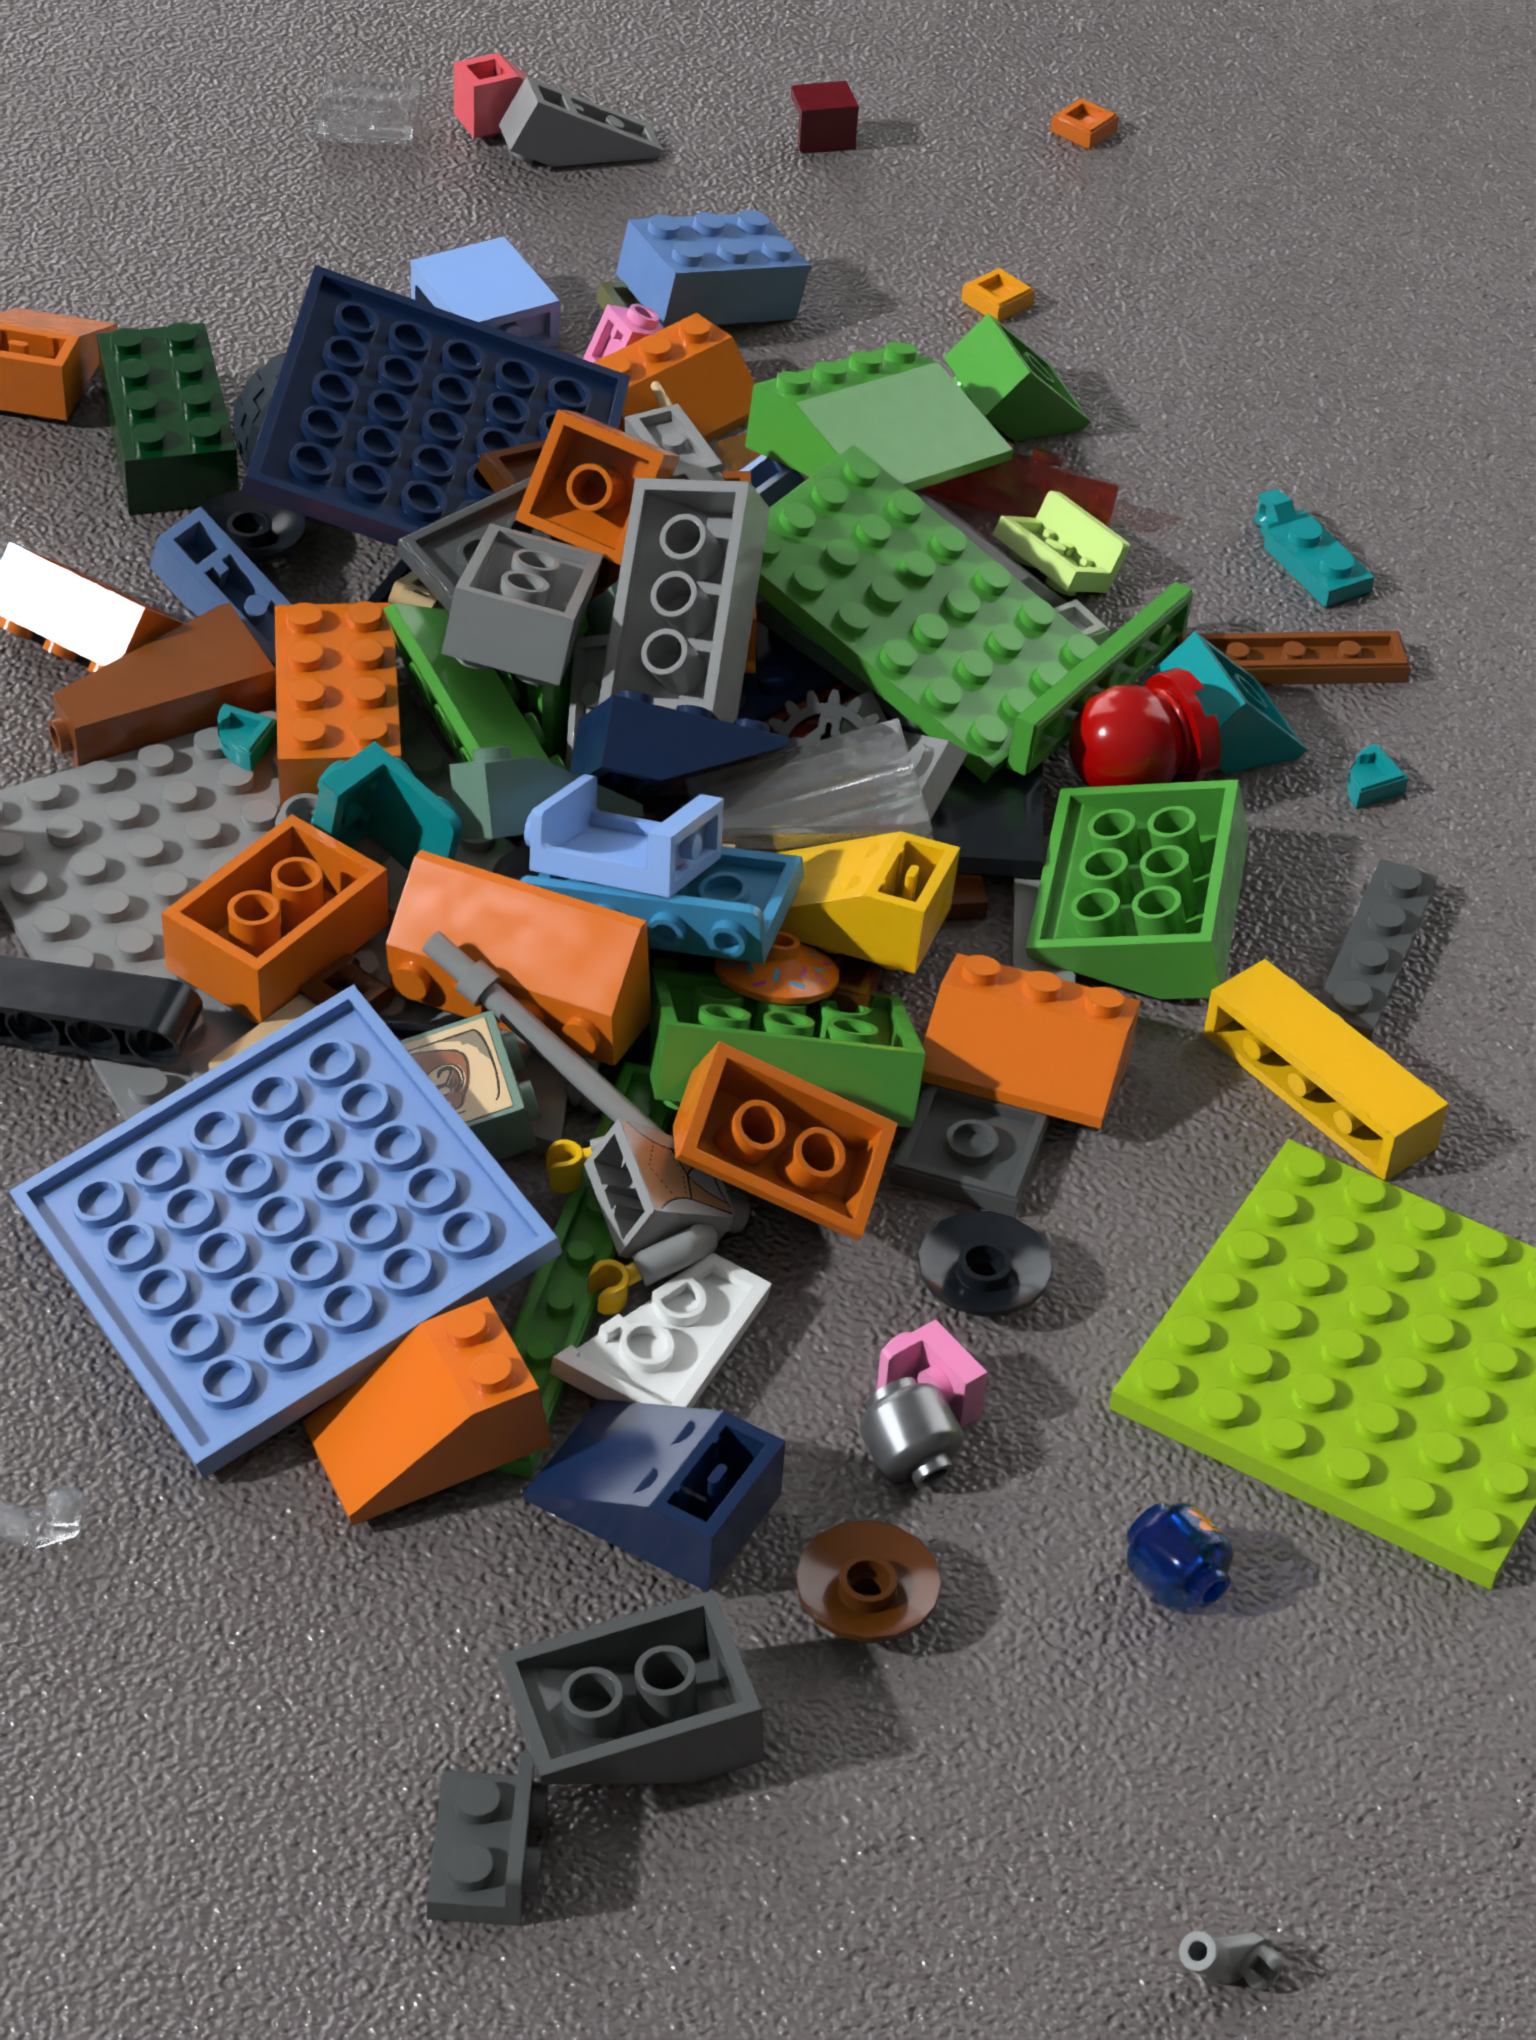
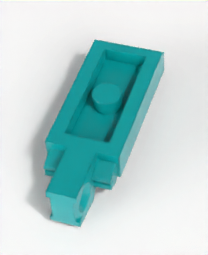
[1254,489,1375,607]

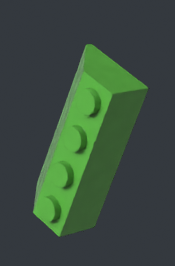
[383,603,567,843]

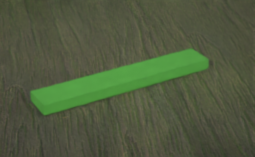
[1007,582,1194,775]

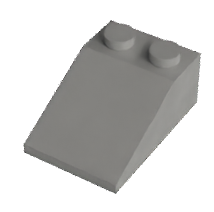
[441,523,604,686]

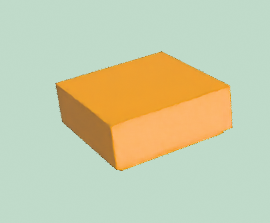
[961,268,1035,322]

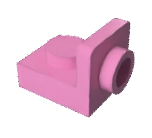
[583,304,664,362]
[876,1319,988,1428]

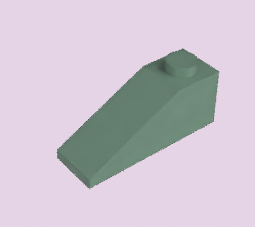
[449,746,644,839]

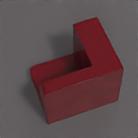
[791,81,859,153]

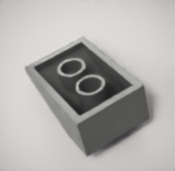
[497,1590,765,1785]

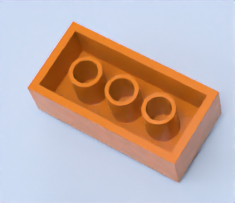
[275,601,401,809]

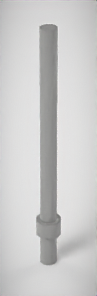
[422,931,730,1191]

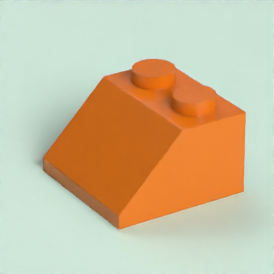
[515,409,680,565]

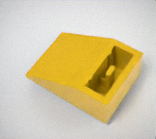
[778,831,960,974]

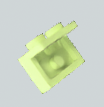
[992,491,1130,596]

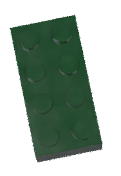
[97,322,239,515]

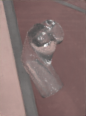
[0,1486,87,1550]

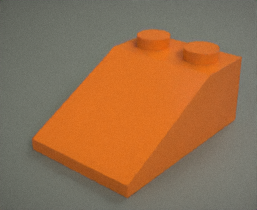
[303,1296,551,1526]

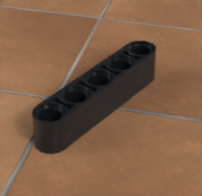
[0,955,203,1066]

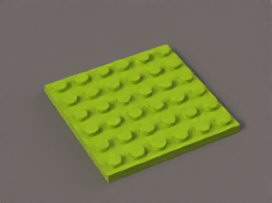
[1109,1139,1536,1590]

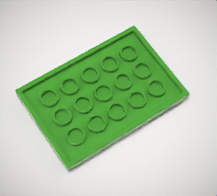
[757,444,1099,783]

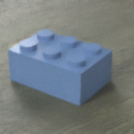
[616,210,811,328]

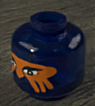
[1126,1502,1234,1610]

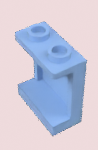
[410,236,560,347]
[524,774,724,898]

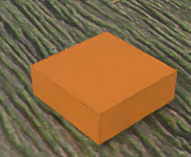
[1050,98,1119,149]

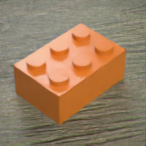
[161,814,389,1025]

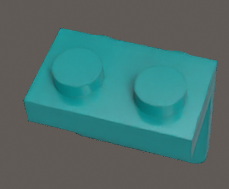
[311,741,463,872]

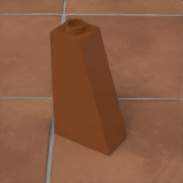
[48,603,277,768]

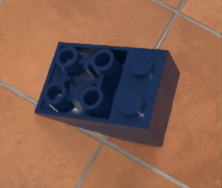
[570,690,789,801]
[524,1399,786,1592]

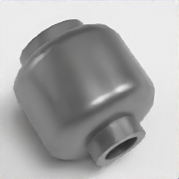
[860,1377,964,1488]

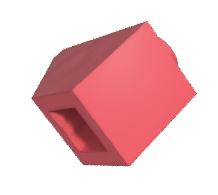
[454,53,531,138]

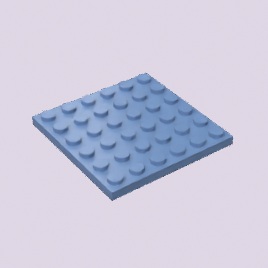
[9,984,563,1479]

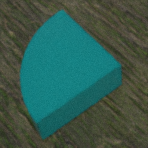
[217,704,277,771]
[1347,743,1409,809]

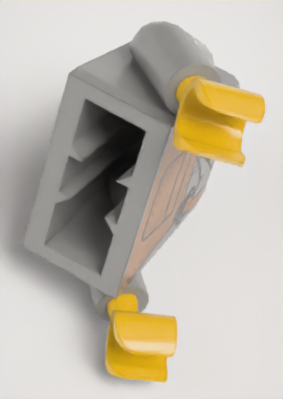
[546,1118,750,1315]

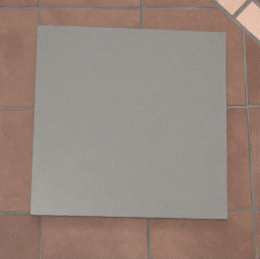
[0,686,516,1121]

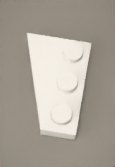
[550,1253,772,1408]

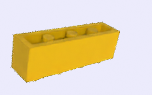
[1203,959,1449,1181]

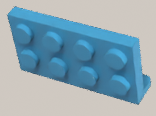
[520,846,804,964]

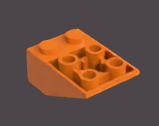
[0,308,118,421]

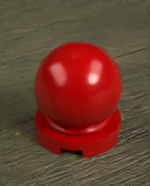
[1068,668,1222,787]

